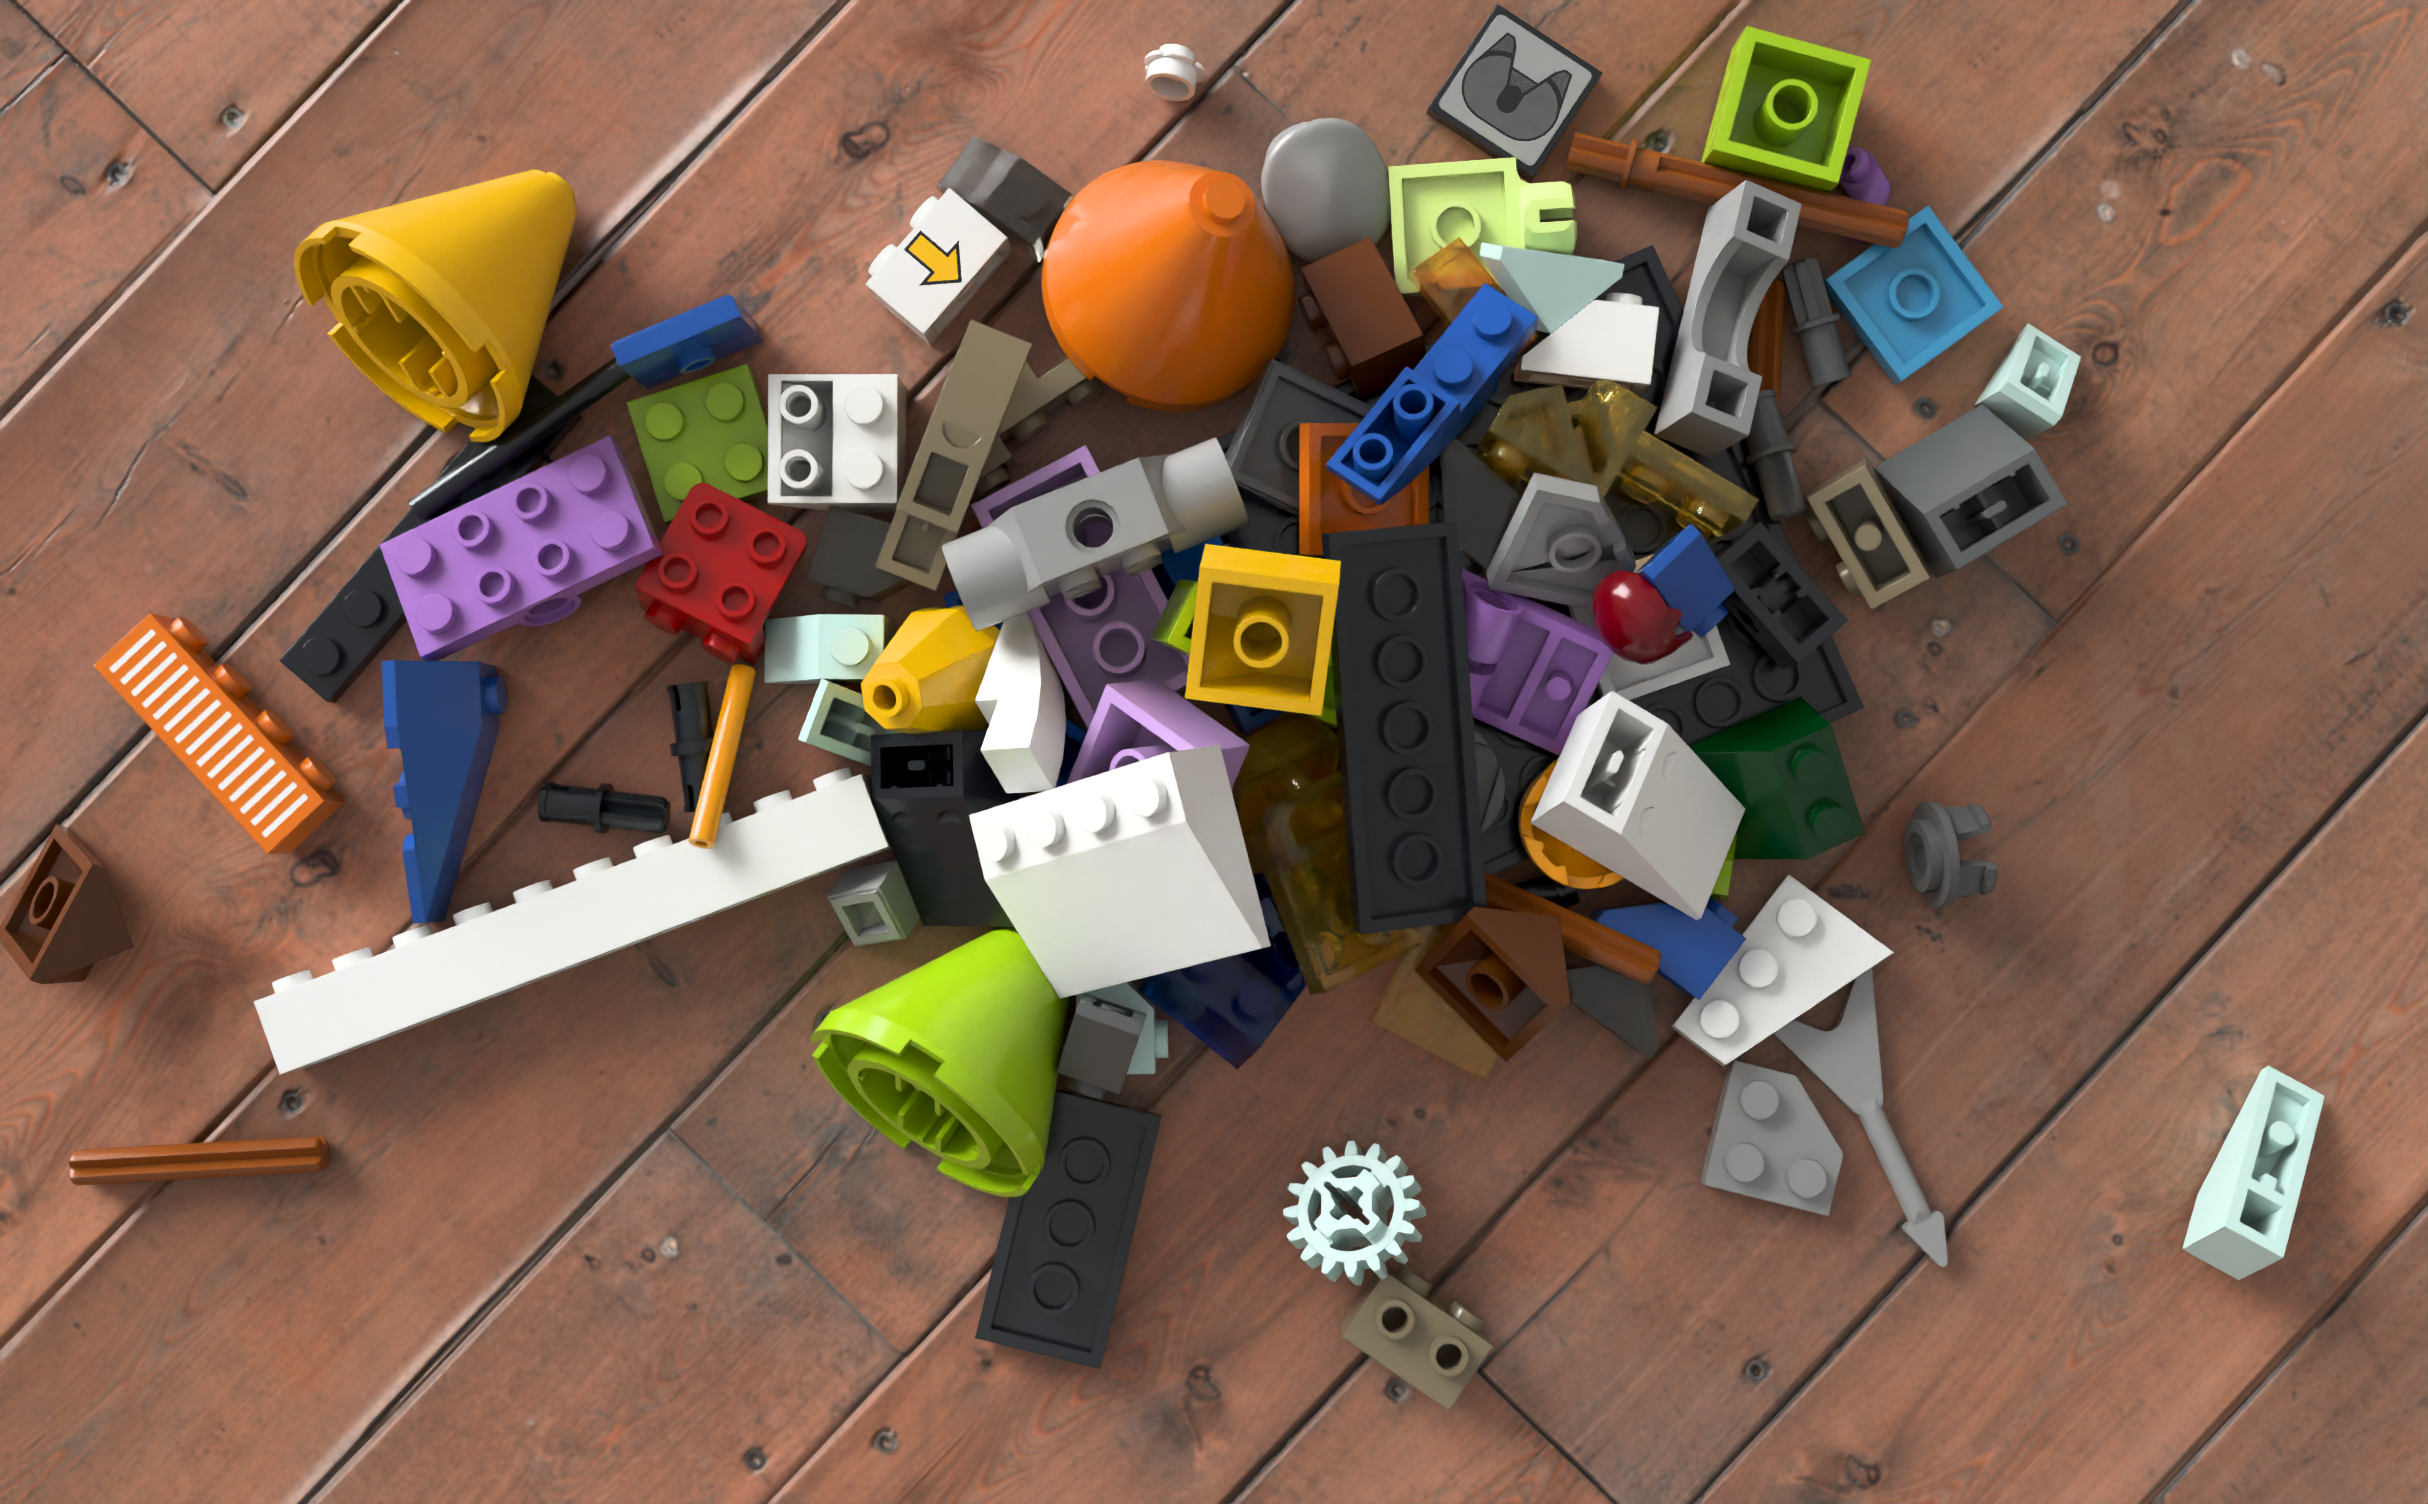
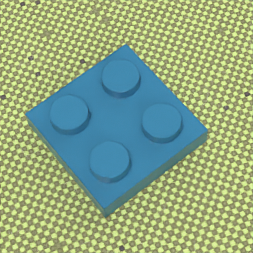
[1824,206,2003,386]

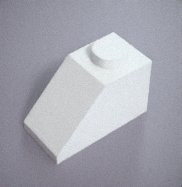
[1514,293,1659,395]

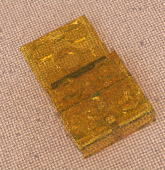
[1475,379,1759,539]
[1231,713,1422,995]

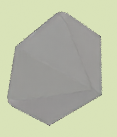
[827,860,920,947]

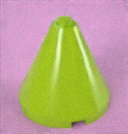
[810,927,1070,1197]

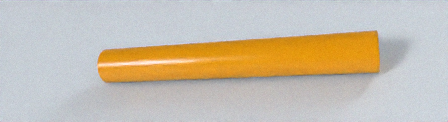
[688,664,756,849]

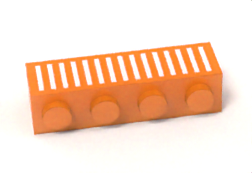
[93,613,345,854]

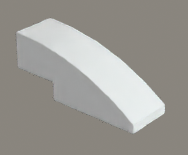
[975,612,1066,794]

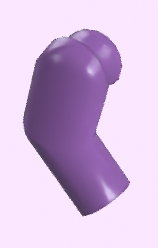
[1839,146,1890,244]

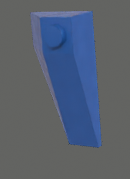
[381,660,507,924]

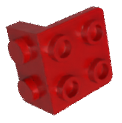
[634,483,807,666]

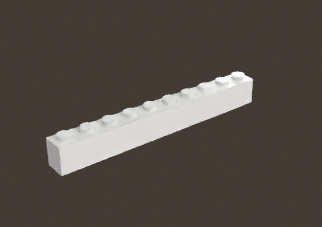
[254,767,891,1075]

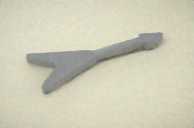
[1773,967,1948,1267]

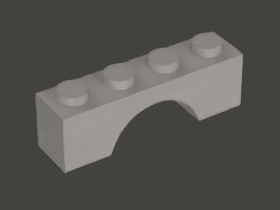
[1654,180,1802,458]

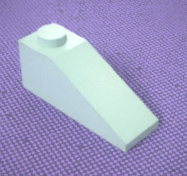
[2182,1065,2325,1280]

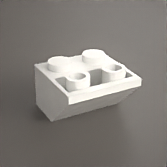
[768,374,906,513]

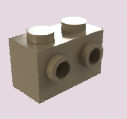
[1804,458,1930,610]
[1339,1263,1493,1411]

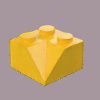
[1185,544,1341,716]

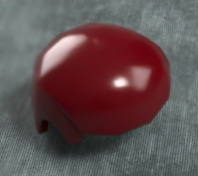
[1592,570,1693,665]

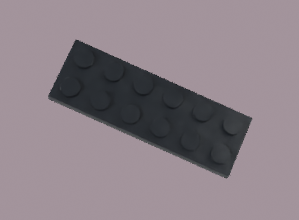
[1322,521,1487,934]

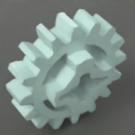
[1283,1140,1426,1285]

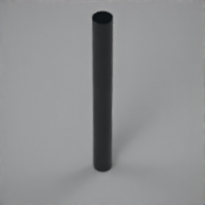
[408,357,632,522]

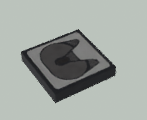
[1426,4,1602,182]

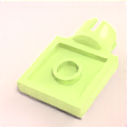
[1388,157,1577,297]

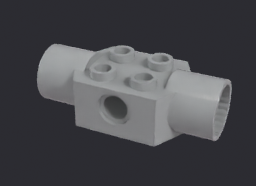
[942,437,1249,632]

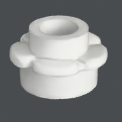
[1144,44,1205,101]

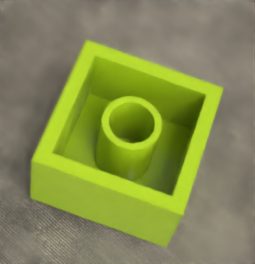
[1701,26,1871,193]

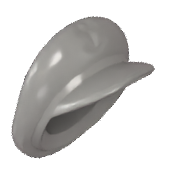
[1261,118,1391,263]

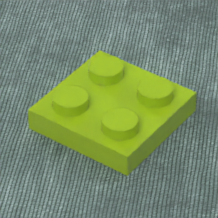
[626,364,768,525]

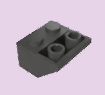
[1874,404,2068,578]

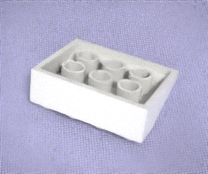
[969,745,1271,999]

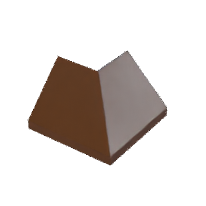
[0,823,133,984]
[1415,907,1577,1062]

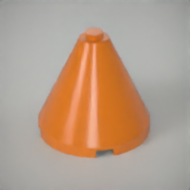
[1041,160,1296,412]

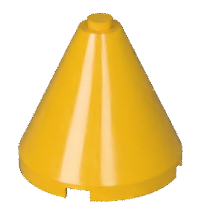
[294,170,577,442]

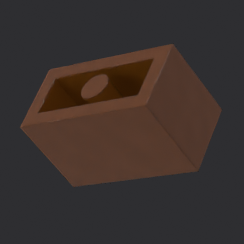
[1297,237,1426,399]

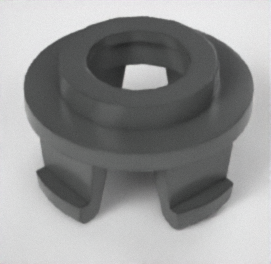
[1903,801,1998,908]

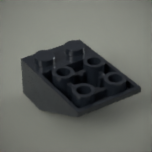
[871,730,1019,927]

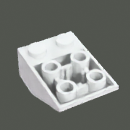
[1530,691,1745,920]

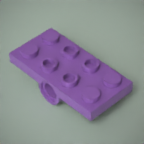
[380,435,663,661]
[1330,569,1614,756]

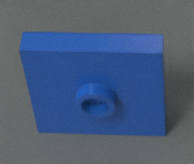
[611,294,763,389]

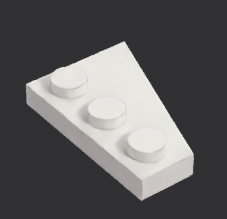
[1671,874,1894,1066]

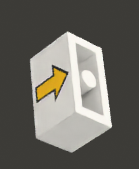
[866,188,1012,346]

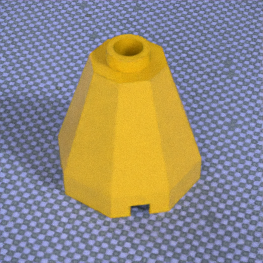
[861,605,1000,734]

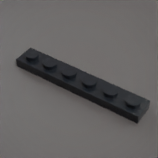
[279,374,582,703]

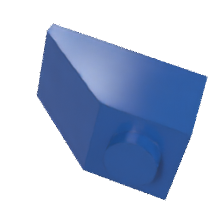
[1635,524,1735,638]
[1588,897,1746,1000]

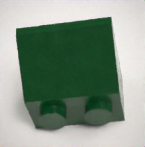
[1689,697,1865,860]

